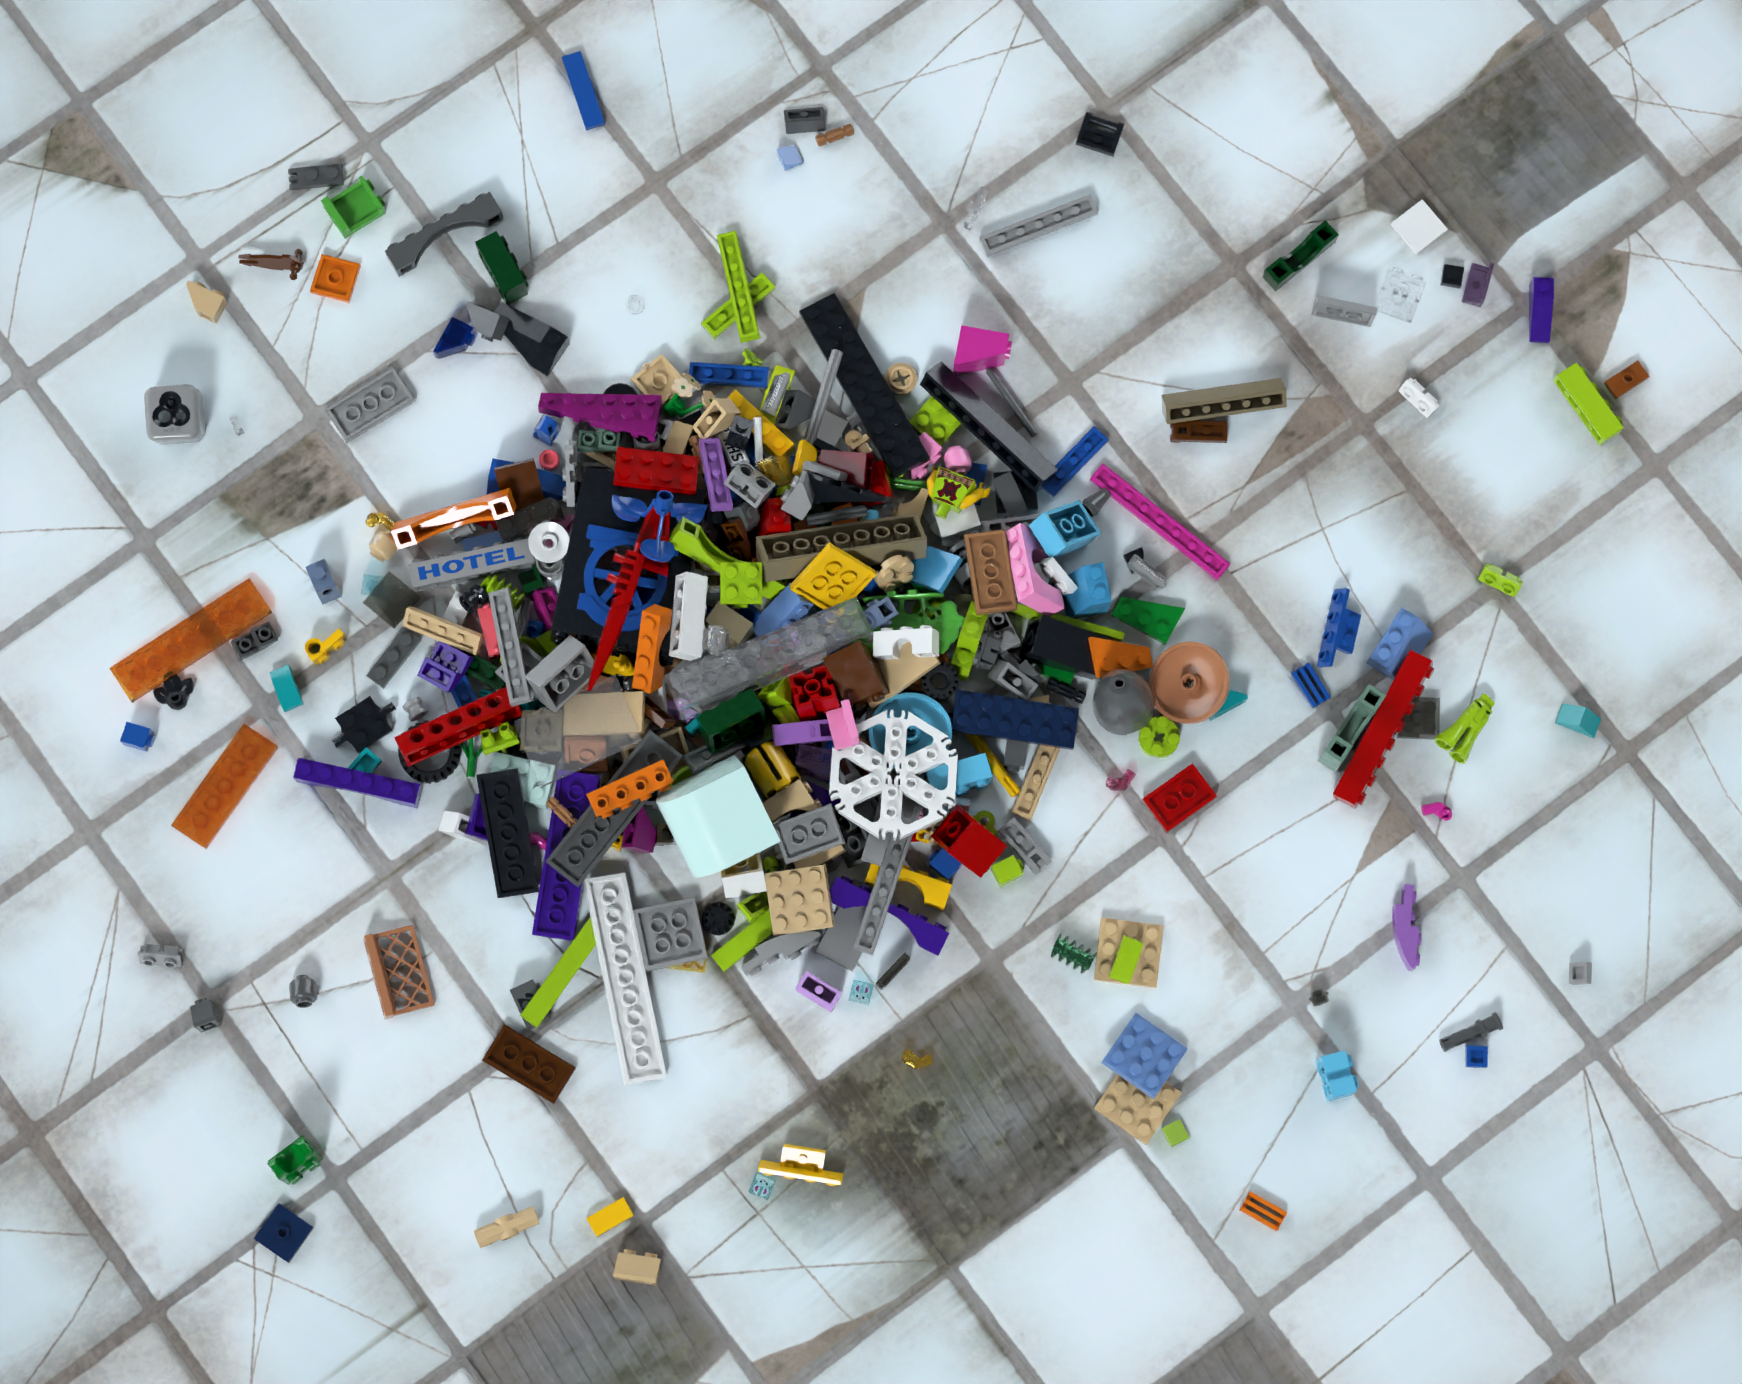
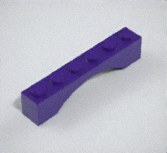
[293,758,423,808]
[830,875,949,956]

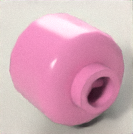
[943,446,972,476]

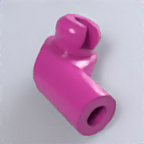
[1421,802,1452,821]
[530,832,547,850]

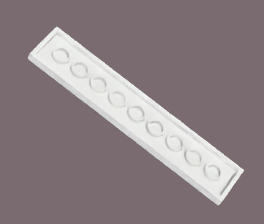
[583,872,667,1086]

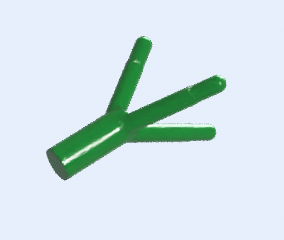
[461,738,482,777]

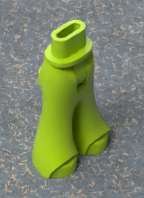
[1434,694,1495,764]

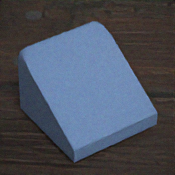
[777,145,803,171]

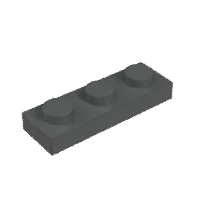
[366,627,421,689]

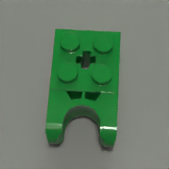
[267,1135,323,1185]

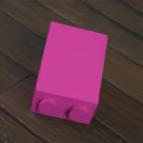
[953,325,1012,376]

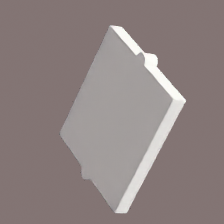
[801,410,848,446]

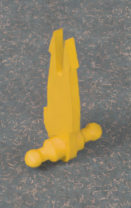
[590,653,635,676]

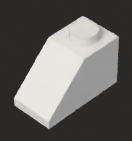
[438,811,486,846]

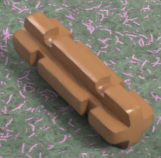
[815,124,854,147]
[688,435,704,475]
[546,797,578,829]

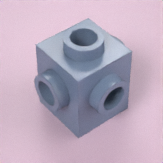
[862,596,899,630]

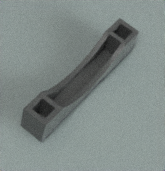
[385,192,503,277]

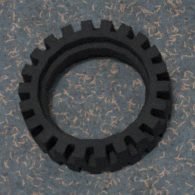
[398,720,461,784]

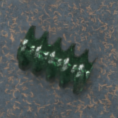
[1051,933,1098,974]

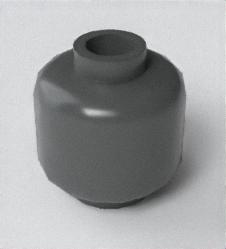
[289,975,317,1008]

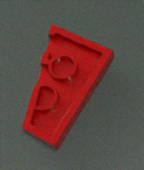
[633,507,670,577]

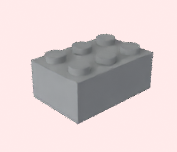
[525,635,594,712]

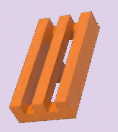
[1239,1191,1287,1232]

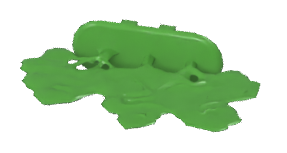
[842,590,965,654]

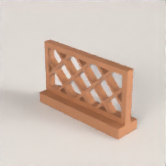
[363,925,434,1020]

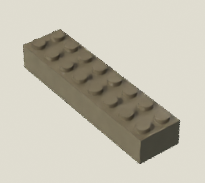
[756,513,927,582]

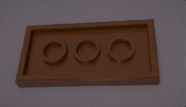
[482,1024,576,1104]

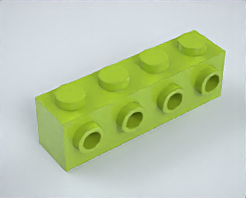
[1553,362,1624,446]

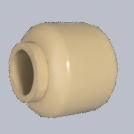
[369,531,398,562]

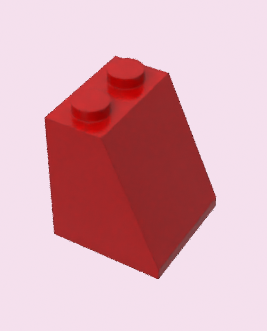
[750,498,791,558]
[931,804,1007,878]

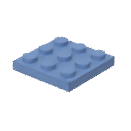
[1101,1013,1188,1099]

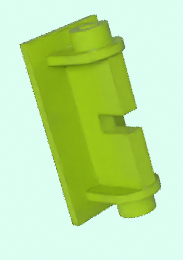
[1478,563,1523,598]

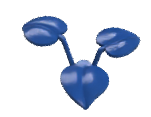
[612,490,707,562]

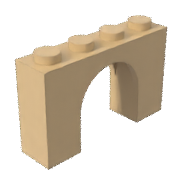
[762,779,846,868]

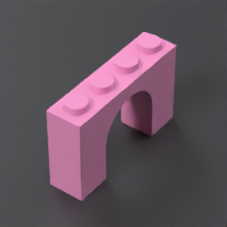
[1005,523,1065,617]

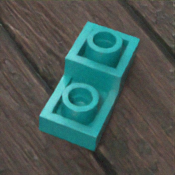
[269,664,304,712]

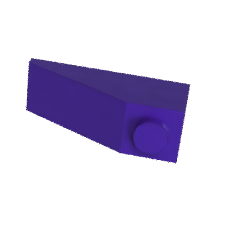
[1529,277,1554,343]

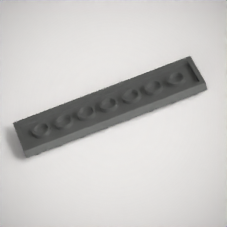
[545,730,683,887]

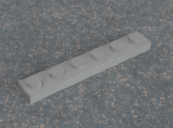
[979,194,1098,257]
[488,588,532,707]

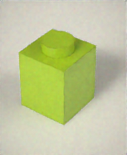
[990,855,1024,887]

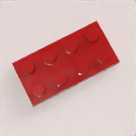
[613,447,699,495]

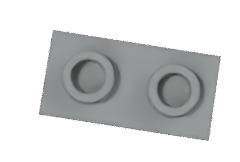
[138,944,184,968]

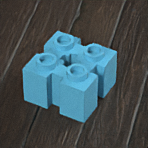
[1315,1050,1359,1102]

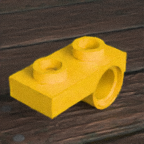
[305,628,347,666]

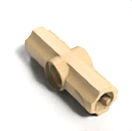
[474,1206,540,1248]

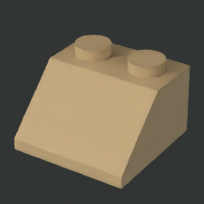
[613,1249,662,1285]

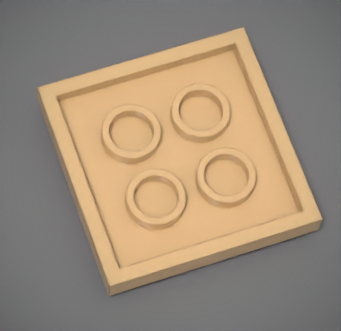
[764,864,835,936]
[1094,918,1163,988]
[1094,1074,1182,1145]

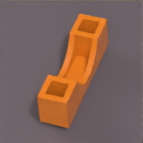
[632,604,673,694]

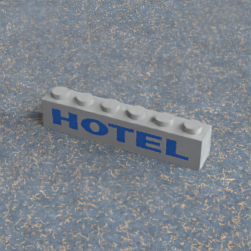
[408,537,535,592]

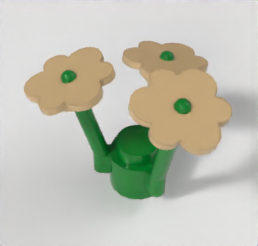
[664,373,715,418]

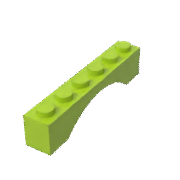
[669,517,790,601]

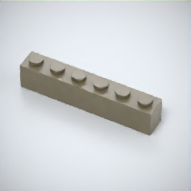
[1161,378,1287,424]

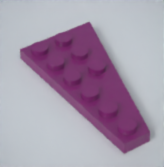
[538,393,662,442]

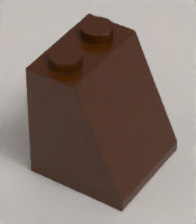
[823,641,890,711]

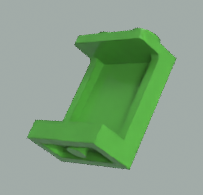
[321,176,385,239]

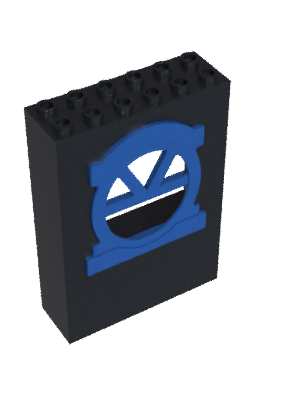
[550,467,706,666]

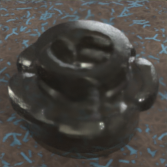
[1309,989,1329,1006]

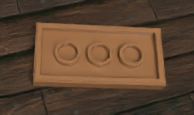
[964,529,1018,616]

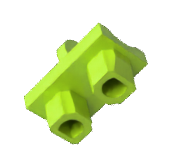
[480,722,520,755]

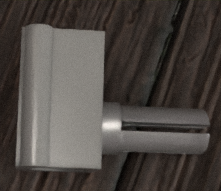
[846,412,870,438]

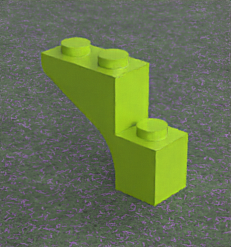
[950,601,989,682]

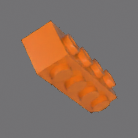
[586,759,674,819]

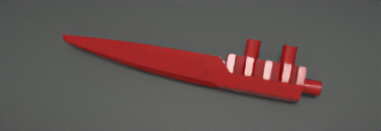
[587,543,646,691]

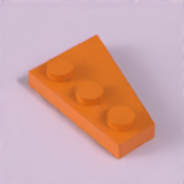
[1088,637,1153,678]

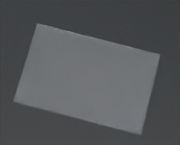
[514,675,643,788]

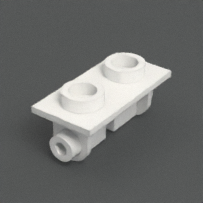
[1398,378,1440,418]

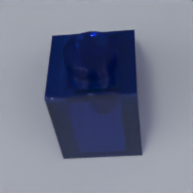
[433,317,476,359]

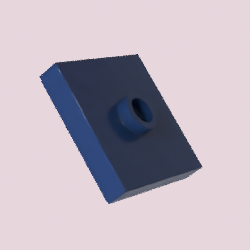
[254,1203,314,1263]

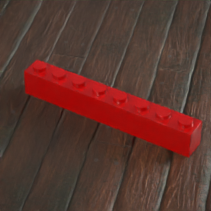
[1333,650,1435,809]

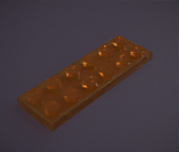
[171,724,279,849]

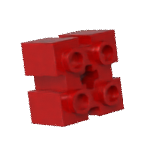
[788,665,840,722]

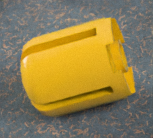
[745,741,802,800]

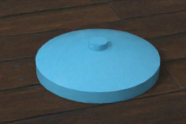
[869,693,952,771]

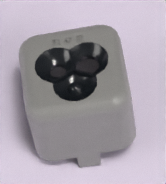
[144,384,205,445]

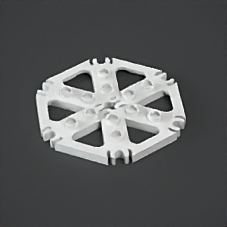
[829,710,958,840]

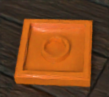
[310,254,361,303]

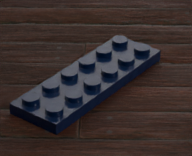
[951,689,1079,750]

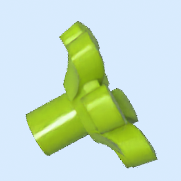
[742,348,763,367]

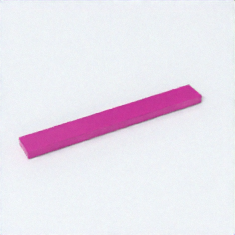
[1090,464,1230,580]

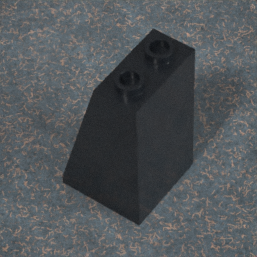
[1019,615,1110,680]

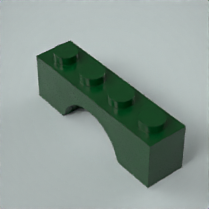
[1263,220,1339,292]

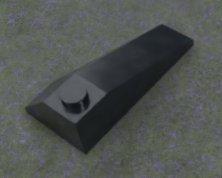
[495,302,570,377]
[807,471,893,505]

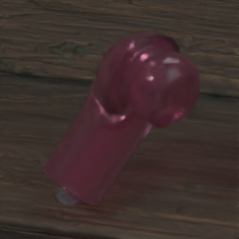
[1106,769,1136,791]

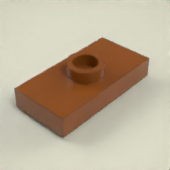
[1604,360,1650,400]

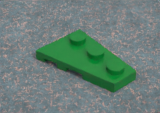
[1111,597,1185,645]

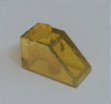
[755,456,795,488]

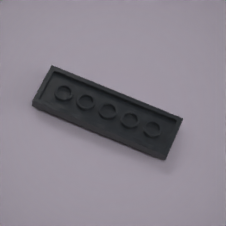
[476,768,539,898]

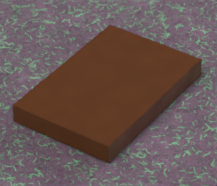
[494,458,549,527]

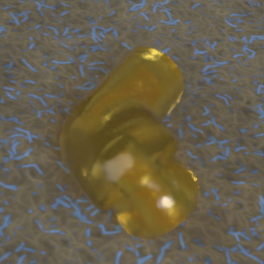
[365,513,395,531]
[902,1050,933,1069]

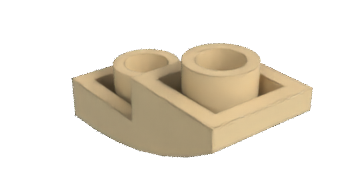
[662,420,694,455]

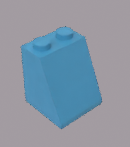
[1062,562,1111,619]

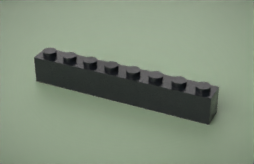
[920,361,1058,493]

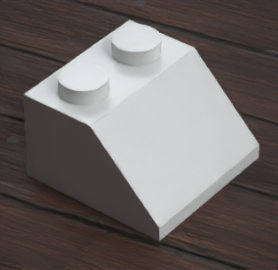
[721,852,767,898]

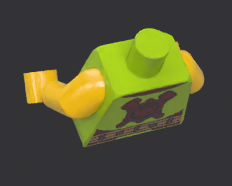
[927,466,991,519]

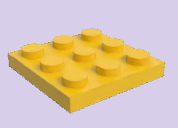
[789,542,877,617]

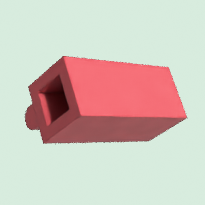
[477,603,501,660]

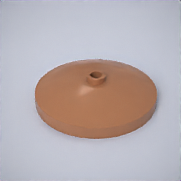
[1149,642,1230,724]

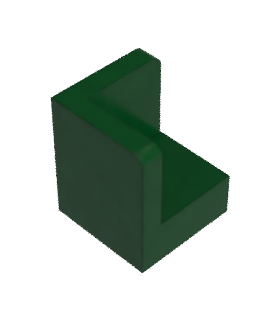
[518,564,545,598]

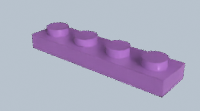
[699,438,733,512]

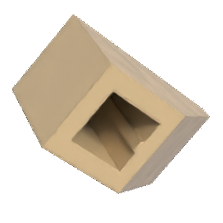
[186,281,227,324]

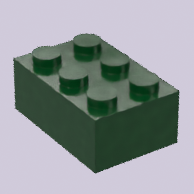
[475,231,529,305]
[697,688,767,755]

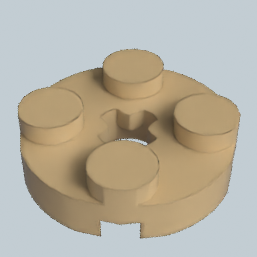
[874,555,914,593]

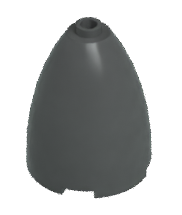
[1093,669,1155,735]

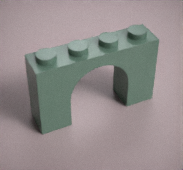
[1318,684,1386,772]

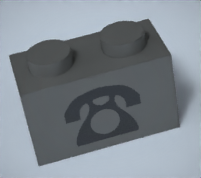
[510,979,552,1030]

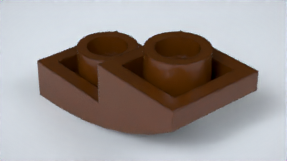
[721,518,752,562]

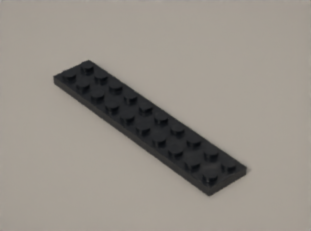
[799,293,930,479]

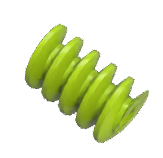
[481,573,525,613]

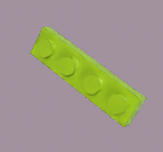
[701,272,775,340]

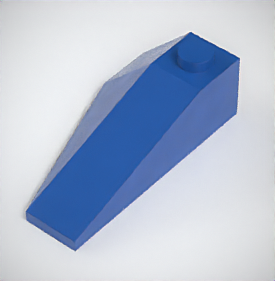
[486,458,566,502]

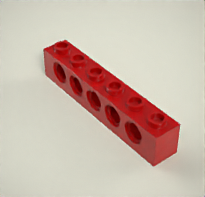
[394,687,522,767]

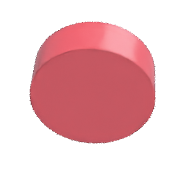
[539,450,560,471]

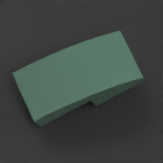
[577,428,620,453]

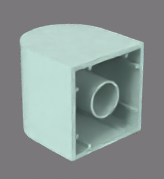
[656,755,781,877]

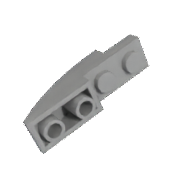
[741,931,821,976]

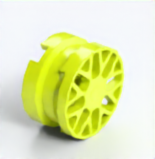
[772,704,800,724]

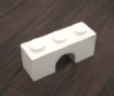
[873,625,939,660]

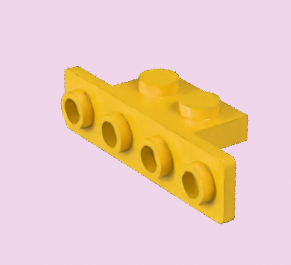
[758,1144,843,1186]

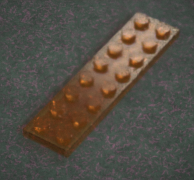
[109,578,272,703]

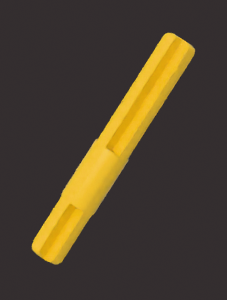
[965,733,1020,797]

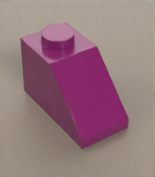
[621,807,656,853]

